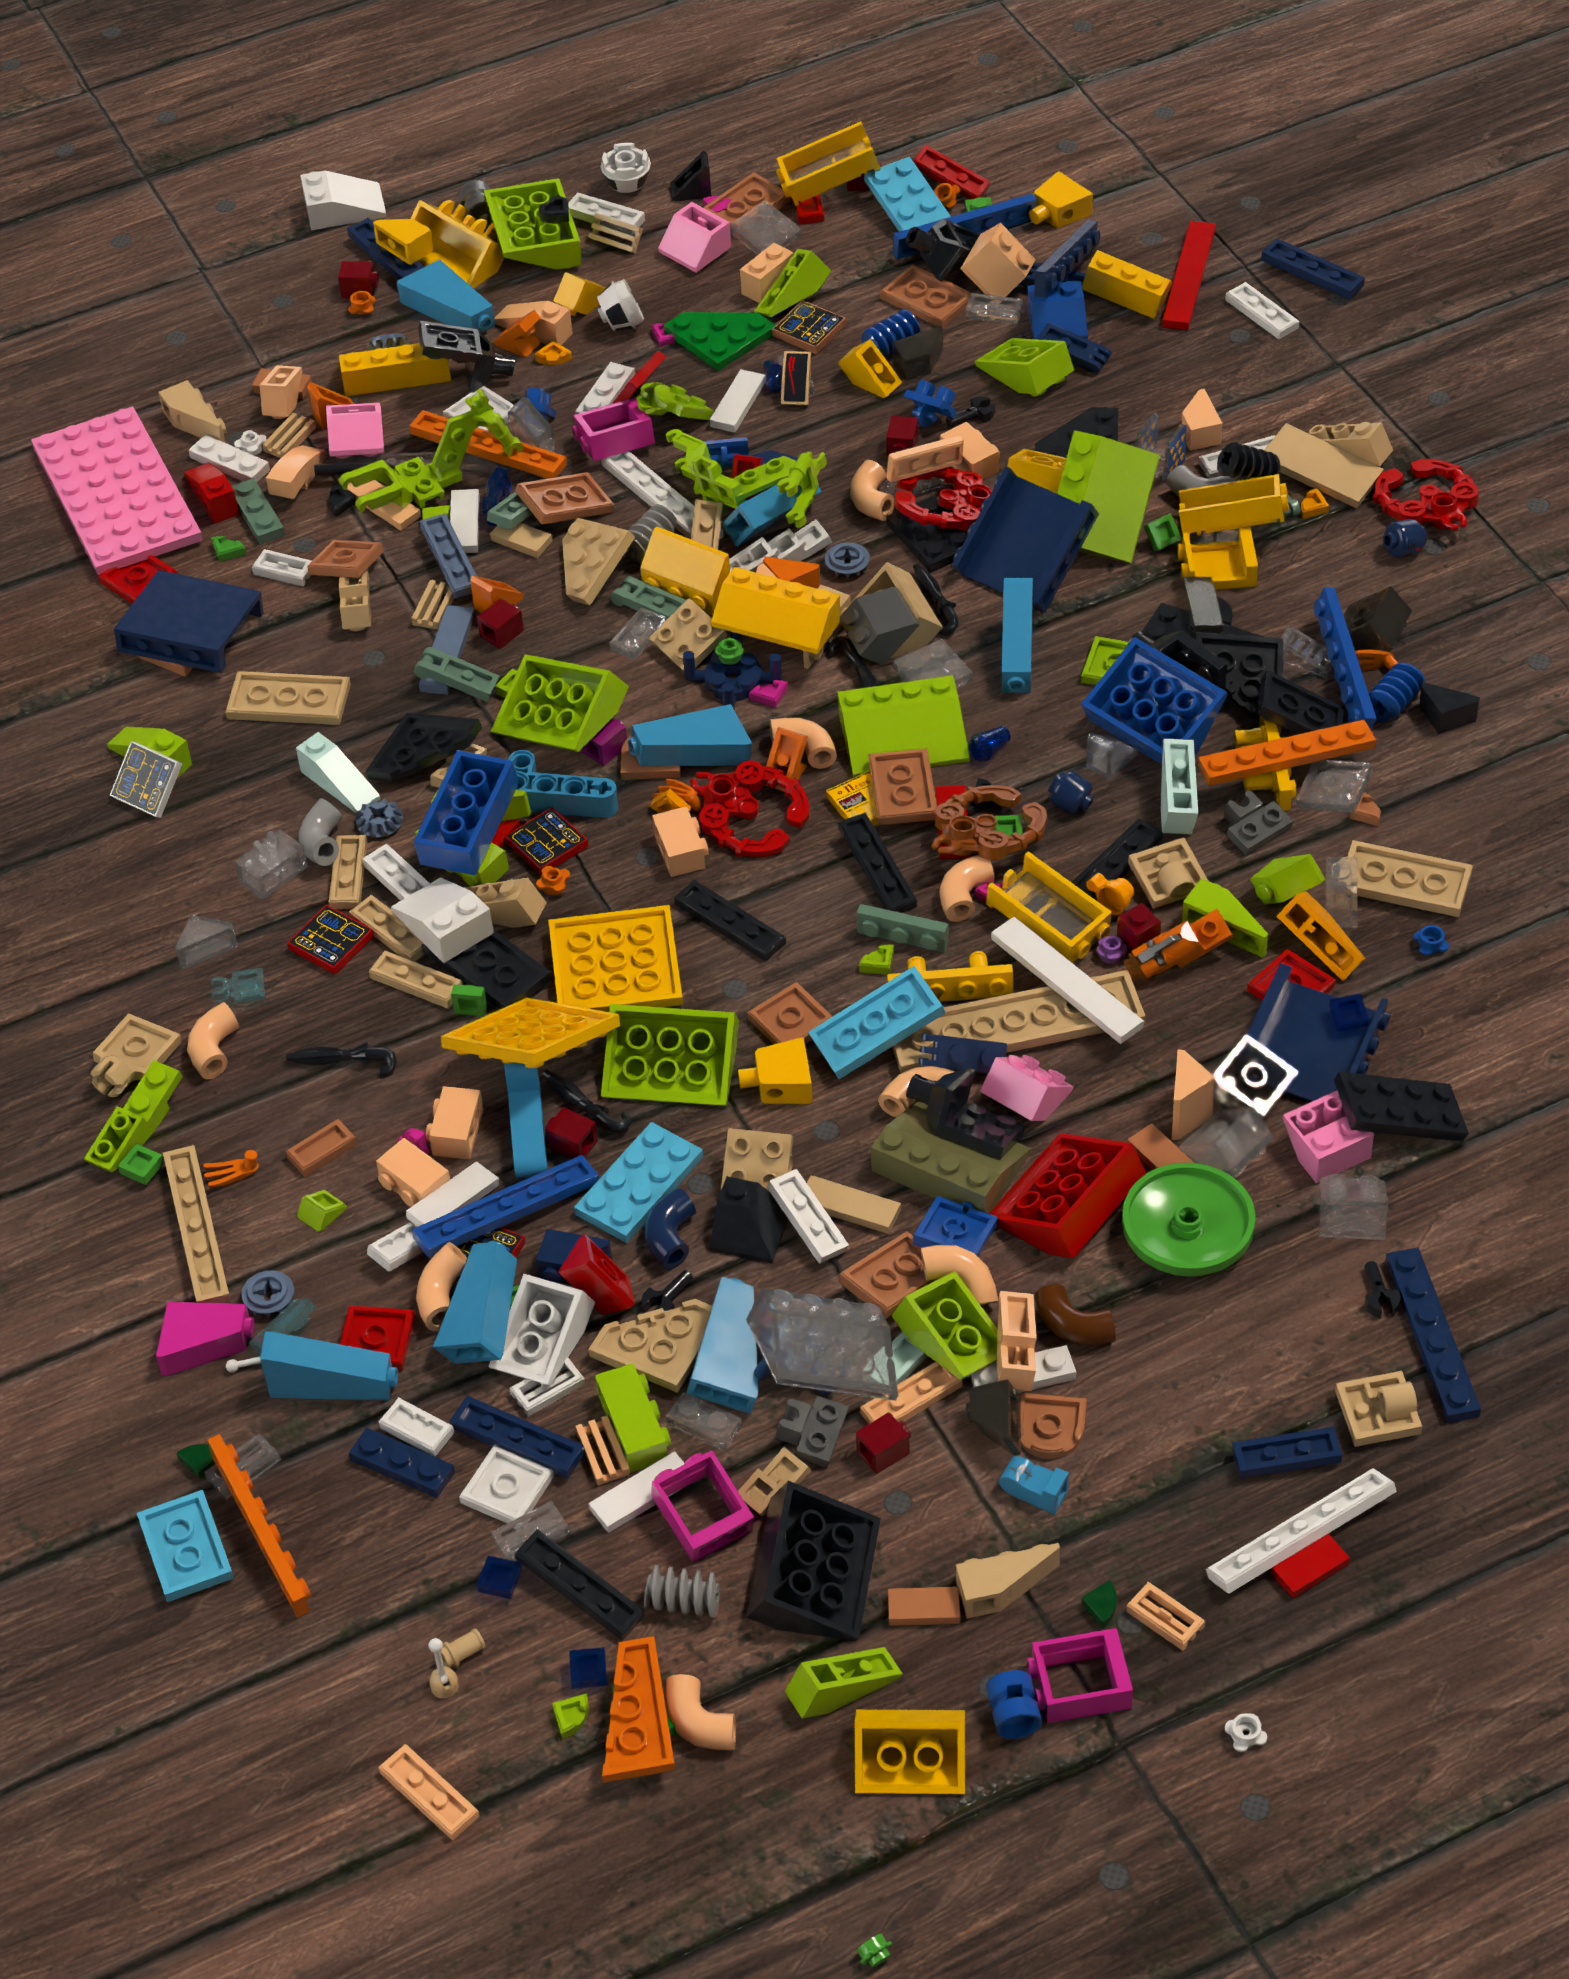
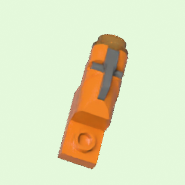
[1123,909,1234,982]

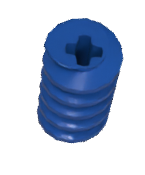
[861,309,920,357]
[1369,663,1426,722]

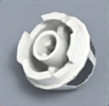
[600,143,651,193]
[597,279,644,331]

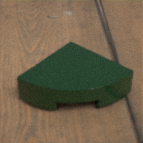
[176,1444,217,1479]
[1081,1580,1117,1629]

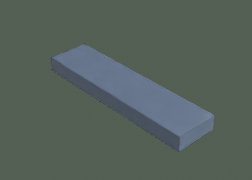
[419,513,477,599]
[419,605,475,695]

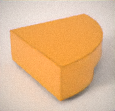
[534,341,572,365]
[1300,488,1329,519]
[650,788,691,813]

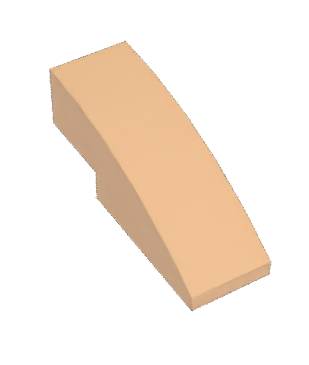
[266,445,328,499]
[997,1291,1037,1391]

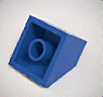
[1027,281,1088,339]

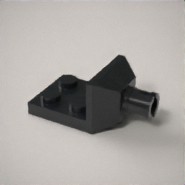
[906,218,980,282]
[418,321,515,392]
[1128,630,1227,708]
[906,1068,1025,1159]

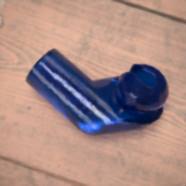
[763,360,783,392]

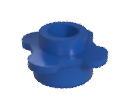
[1414,925,1449,956]

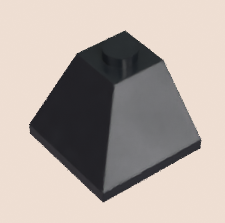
[710,1176,788,1264]

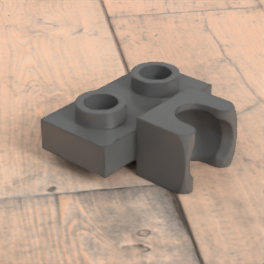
[1224,790,1293,856]
[776,1396,849,1468]

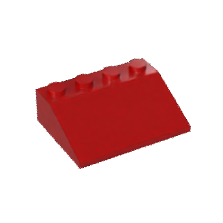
[989,1133,1146,1259]

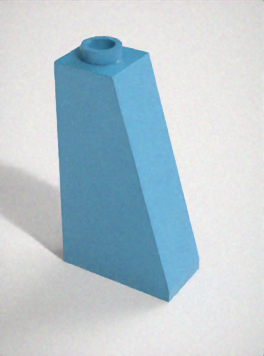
[397,260,495,333]
[721,483,822,547]
[1002,578,1033,693]
[628,704,752,766]
[433,1241,517,1364]
[686,1277,758,1414]
[260,1331,398,1401]

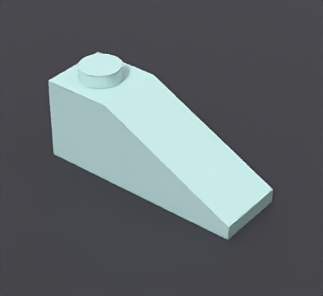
[296,732,380,813]
[1161,738,1198,834]

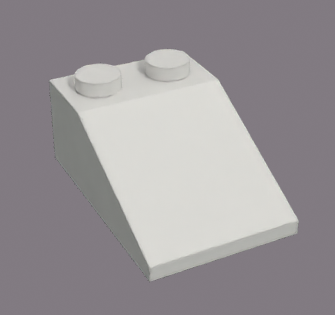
[300,171,387,230]
[391,877,494,963]
[488,1274,595,1386]

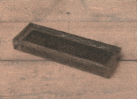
[1182,577,1224,634]

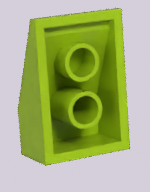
[974,338,1074,396]
[892,1271,998,1380]

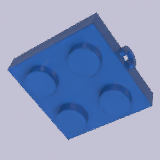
[912,1196,998,1257]

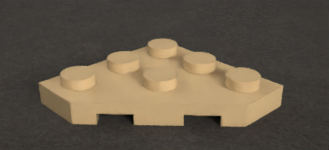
[562,518,635,605]
[588,1299,712,1393]

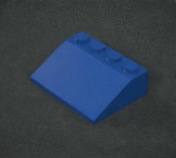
[1081,637,1228,765]

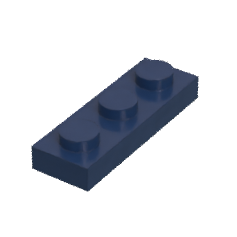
[349,1427,455,1498]
[1232,1427,1342,1479]

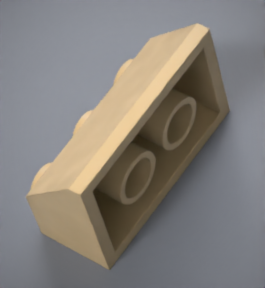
[851,562,943,658]

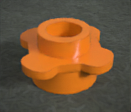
[934,183,960,209]
[348,291,376,315]
[536,866,570,895]

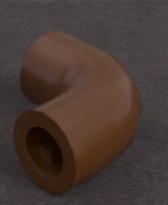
[1034,1284,1116,1345]

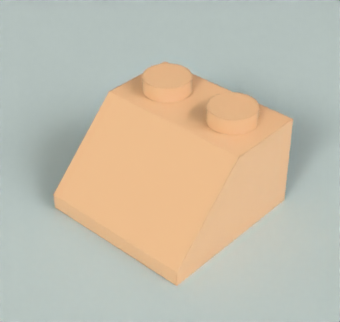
[961,223,1036,305]

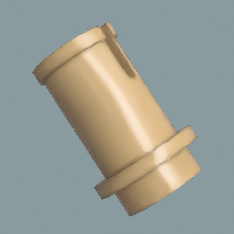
[441,1628,486,1668]

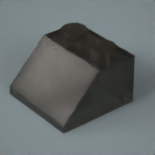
[1344,586,1412,652]
[1213,1034,1298,1132]

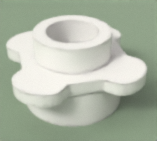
[234,430,267,456]
[1225,1713,1267,1752]

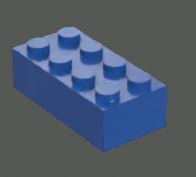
[413,750,519,876]

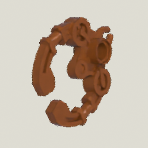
[931,785,1047,860]

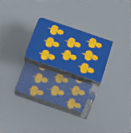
[1136,413,1187,481]

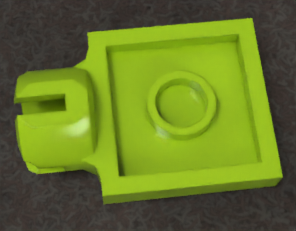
[636,382,714,420]

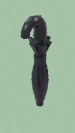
[913,564,959,636]
[828,636,879,688]
[286,1042,397,1076]
[542,1069,632,1133]

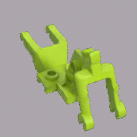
[339,389,523,513]
[666,429,827,528]

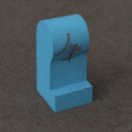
[999,1456,1069,1515]

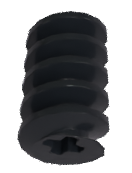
[1217,442,1280,480]

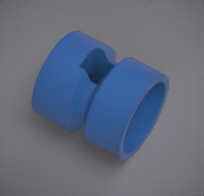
[986,1670,1042,1739]

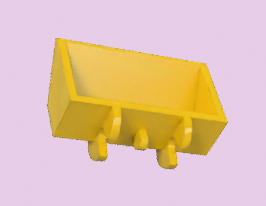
[410,200,504,289]

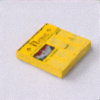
[826,771,878,826]

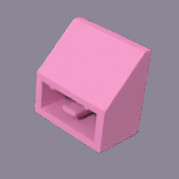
[658,202,731,273]
[326,403,384,459]
[980,1055,1074,1121]
[1283,1091,1374,1183]

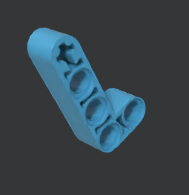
[508,750,619,818]
[504,1063,548,1180]

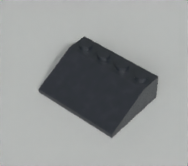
[746,1480,881,1641]

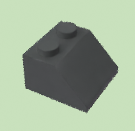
[840,587,920,666]

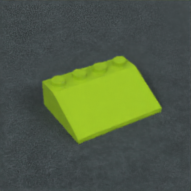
[484,178,582,270]
[1057,430,1160,564]
[490,654,629,752]
[838,675,970,778]
[601,1004,739,1107]

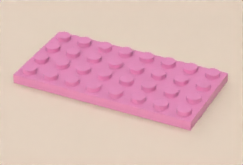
[31,406,203,575]

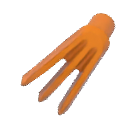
[1355,650,1398,671]
[652,779,703,812]
[203,1150,259,1188]

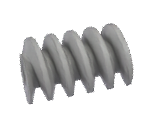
[625,504,677,564]
[644,1565,721,1618]

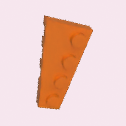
[602,1636,676,1783]

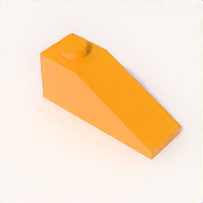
[1276,891,1365,981]

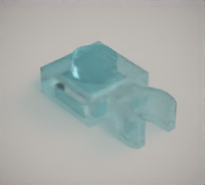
[211,968,266,1003]

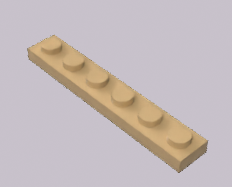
[163,1145,231,1303]

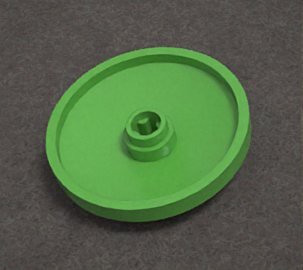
[1122,1163,1255,1276]

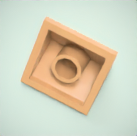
[1172,1050,1215,1140]

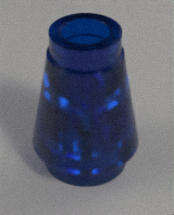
[968,726,1011,761]

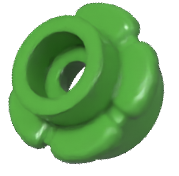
[715,638,744,665]
[857,1933,892,1968]

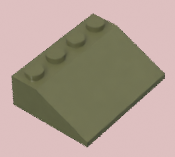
[871,1101,1031,1214]

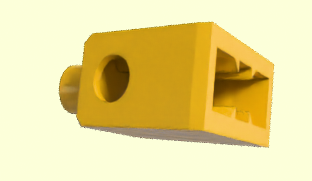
[1029,171,1093,228]
[738,1037,813,1104]

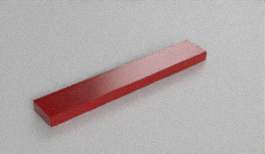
[1162,221,1216,330]

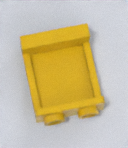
[1177,527,1258,592]

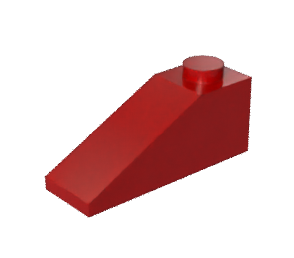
[184,463,239,524]

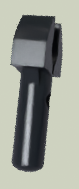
[946,396,995,427]
[1364,1261,1401,1319]
[642,1270,693,1313]

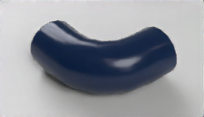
[645,1187,696,1270]

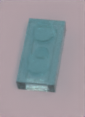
[249,1298,316,1353]

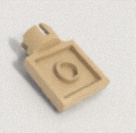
[90,1013,181,1097]

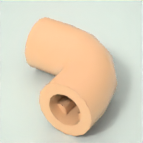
[850,460,894,521]
[770,718,837,769]
[939,855,994,922]
[187,1002,240,1079]
[878,1066,954,1117]
[416,1242,467,1331]
[921,1245,999,1306]
[664,1674,736,1750]

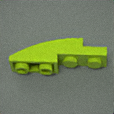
[84,1060,183,1173]

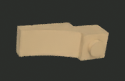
[339,568,371,631]

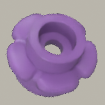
[1096,936,1127,964]

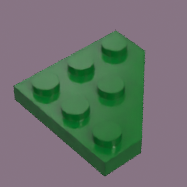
[664,312,776,371]

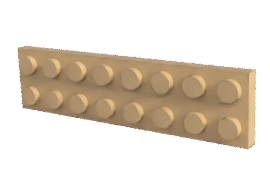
[892,970,1146,1073]

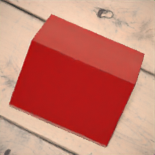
[558,1234,635,1316]

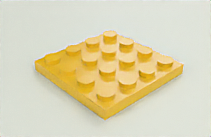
[548,905,683,1012]
[441,997,620,1068]

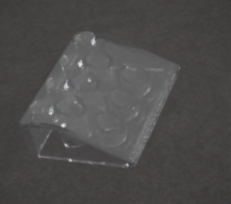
[746,1288,898,1401]

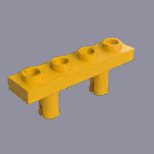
[1234,716,1296,811]
[887,951,1014,1002]

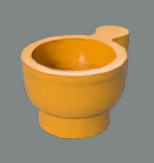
[1086,873,1134,915]

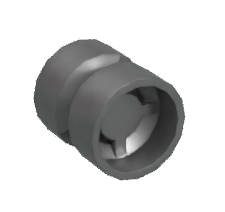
[458,180,493,228]

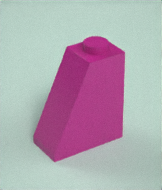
[156,1302,255,1376]

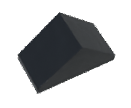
[670,150,712,201]
[1419,682,1480,734]

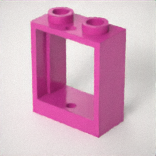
[572,397,655,461]
[651,1450,754,1563]
[1027,1628,1133,1723]

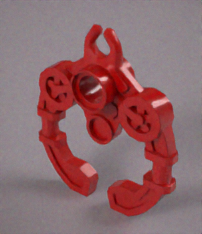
[1373,459,1479,531]
[894,466,992,531]
[690,760,810,857]

